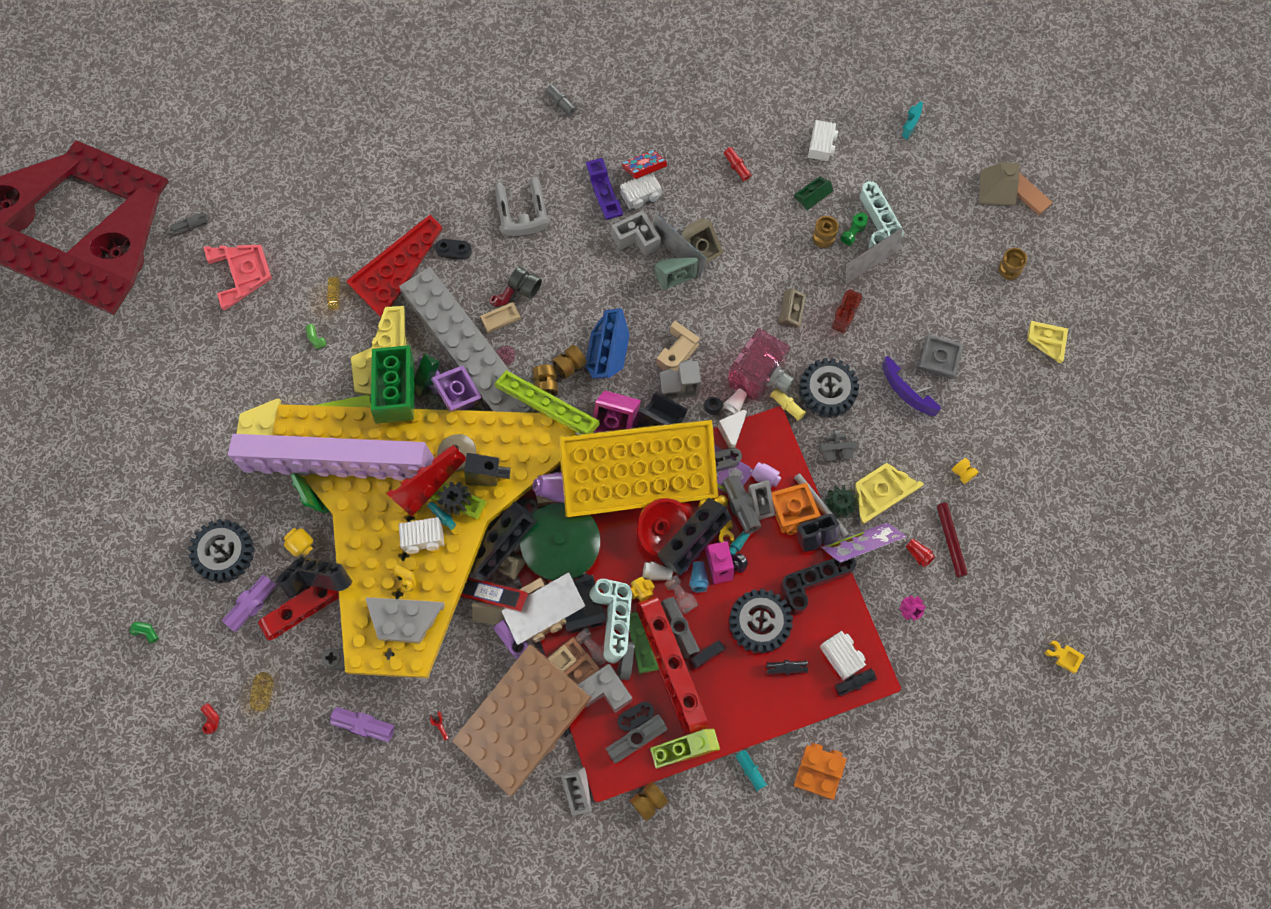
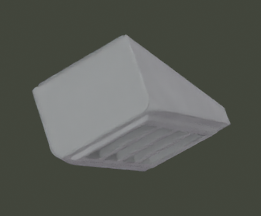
[561,767,592,816]

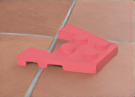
[203,245,272,311]

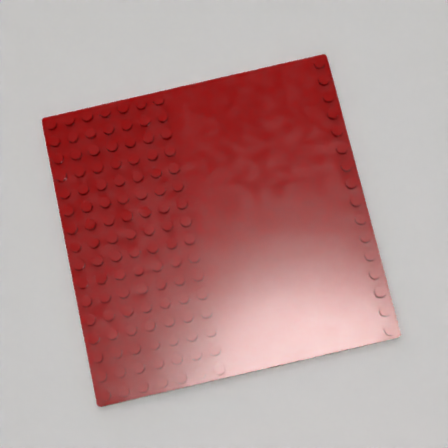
[499,406,901,803]

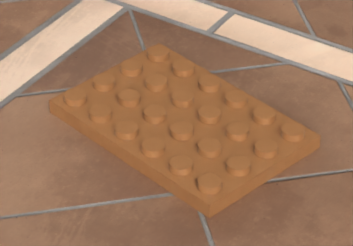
[452,644,592,796]

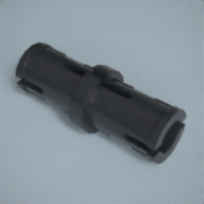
[766,659,808,676]
[835,668,877,697]

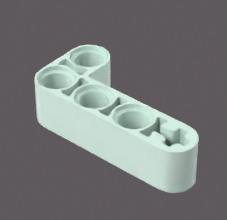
[860,181,904,249]
[590,579,632,663]

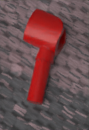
[430,711,449,741]

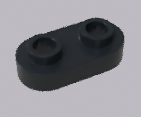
[435,239,472,260]

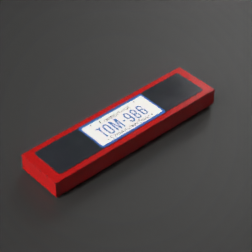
[460,577,528,613]

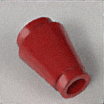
[906,539,935,568]

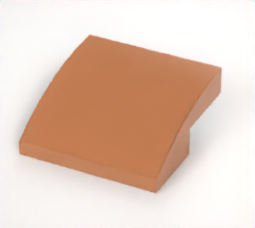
[547,637,599,685]

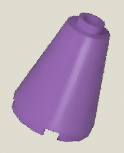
[533,472,564,503]

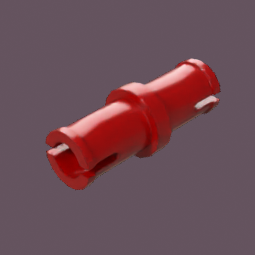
[723,147,752,182]

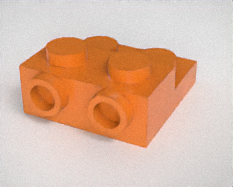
[771,483,820,535]
[793,743,847,800]

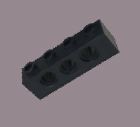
[657,498,732,575]
[470,501,537,582]

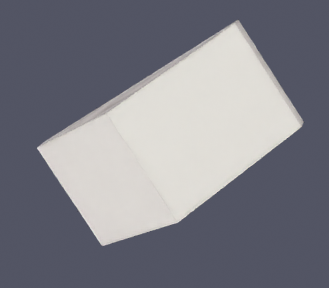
[718,410,747,448]

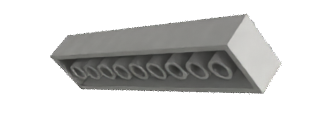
[399,267,533,413]

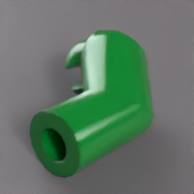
[129,621,159,644]

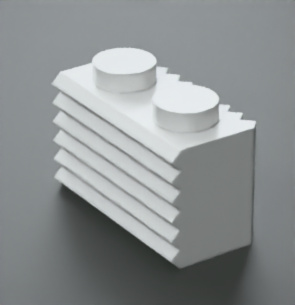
[808,120,838,161]
[620,172,662,209]
[399,517,444,554]
[820,631,866,681]

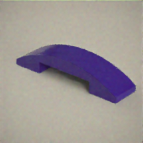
[586,158,623,220]
[882,356,941,417]

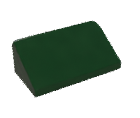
[793,176,833,210]
[414,353,440,397]

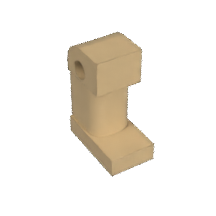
[656,321,700,371]

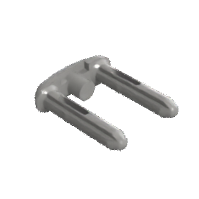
[495,177,551,236]

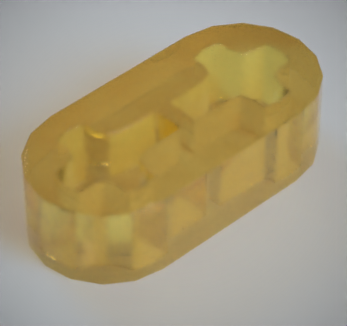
[327,276,340,310]
[250,672,274,712]

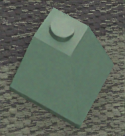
[654,258,698,290]

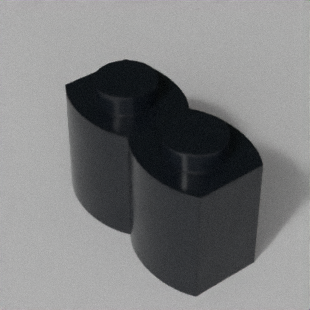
[797,514,840,552]

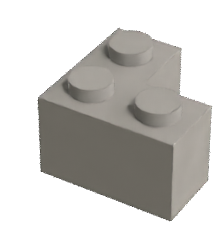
[611,210,661,256]
[659,360,701,399]
[578,664,632,713]

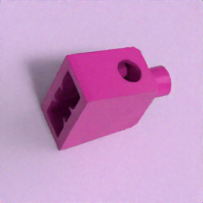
[705,541,734,584]

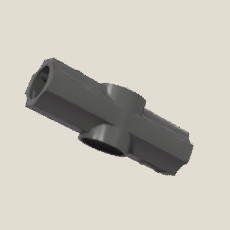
[722,475,761,534]
[661,597,700,659]
[605,715,668,764]

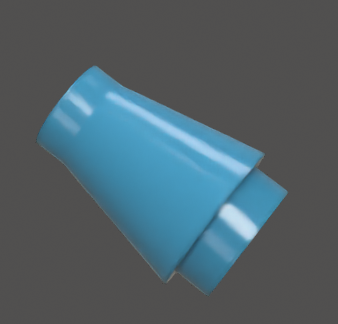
[689,561,709,593]

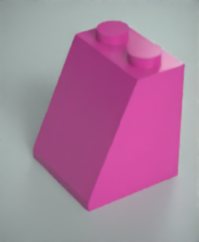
[593,390,641,433]

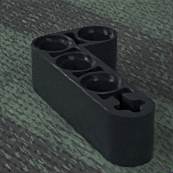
[276,557,352,598]
[781,557,856,614]

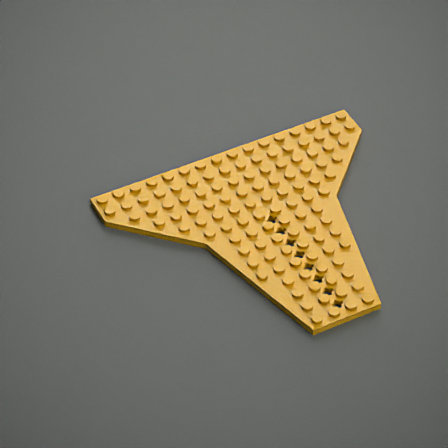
[272,404,577,679]

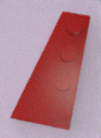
[386,445,466,517]

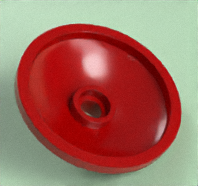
[636,498,691,556]

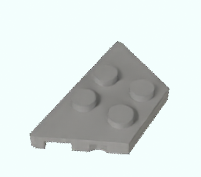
[366,597,445,643]

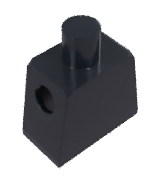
[464,453,511,486]

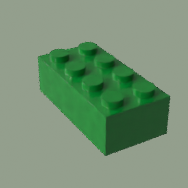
[371,345,414,424]

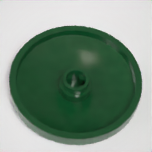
[520,503,600,581]

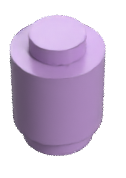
[751,462,781,489]

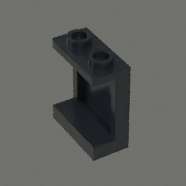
[632,392,688,428]
[565,574,606,635]

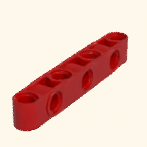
[258,586,339,641]
[636,597,708,735]

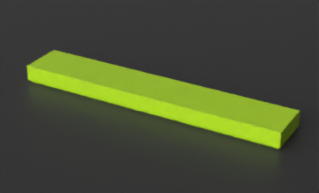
[494,370,600,434]

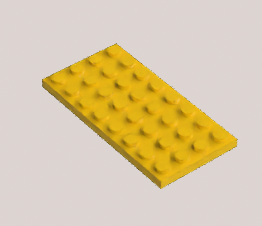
[558,420,718,517]

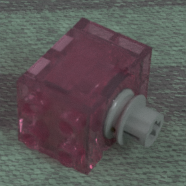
[727,327,794,401]

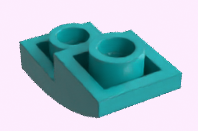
[902,101,923,140]

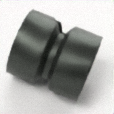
[508,266,542,299]

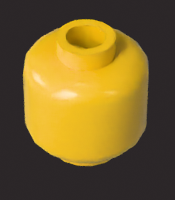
[283,528,314,557]

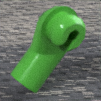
[306,324,326,349]

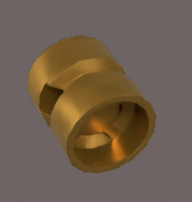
[812,216,839,248]
[998,248,1027,280]
[552,344,587,379]
[532,364,558,396]
[630,781,669,822]

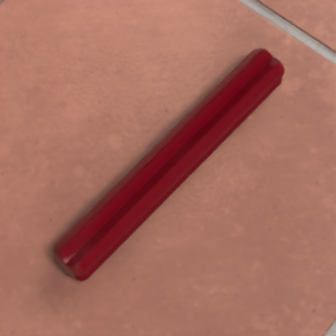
[937,502,968,578]

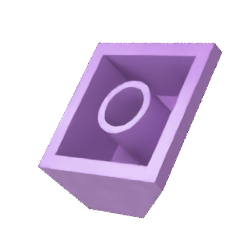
[431,365,482,412]

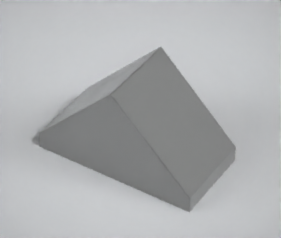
[747,480,775,520]

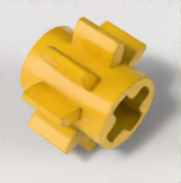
[630,577,655,601]

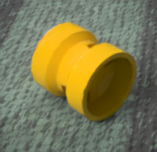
[951,458,979,484]

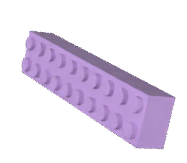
[228,434,434,480]

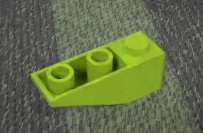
[650,729,720,768]

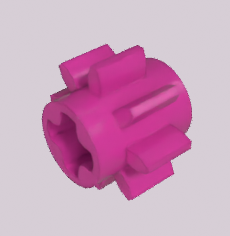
[899,595,926,621]

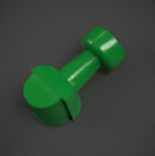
[840,212,868,246]

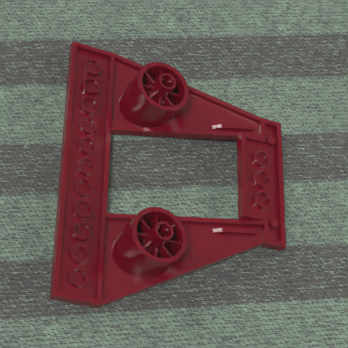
[0,140,169,315]

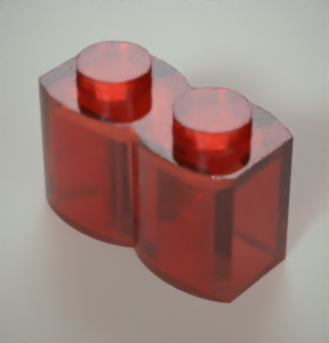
[831,289,862,334]

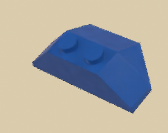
[585,308,630,379]

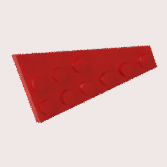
[346,215,443,318]

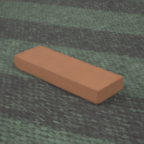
[1017,173,1053,215]

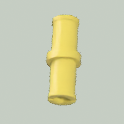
[770,388,806,421]

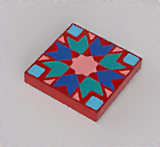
[622,150,667,179]

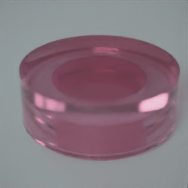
[496,346,515,365]

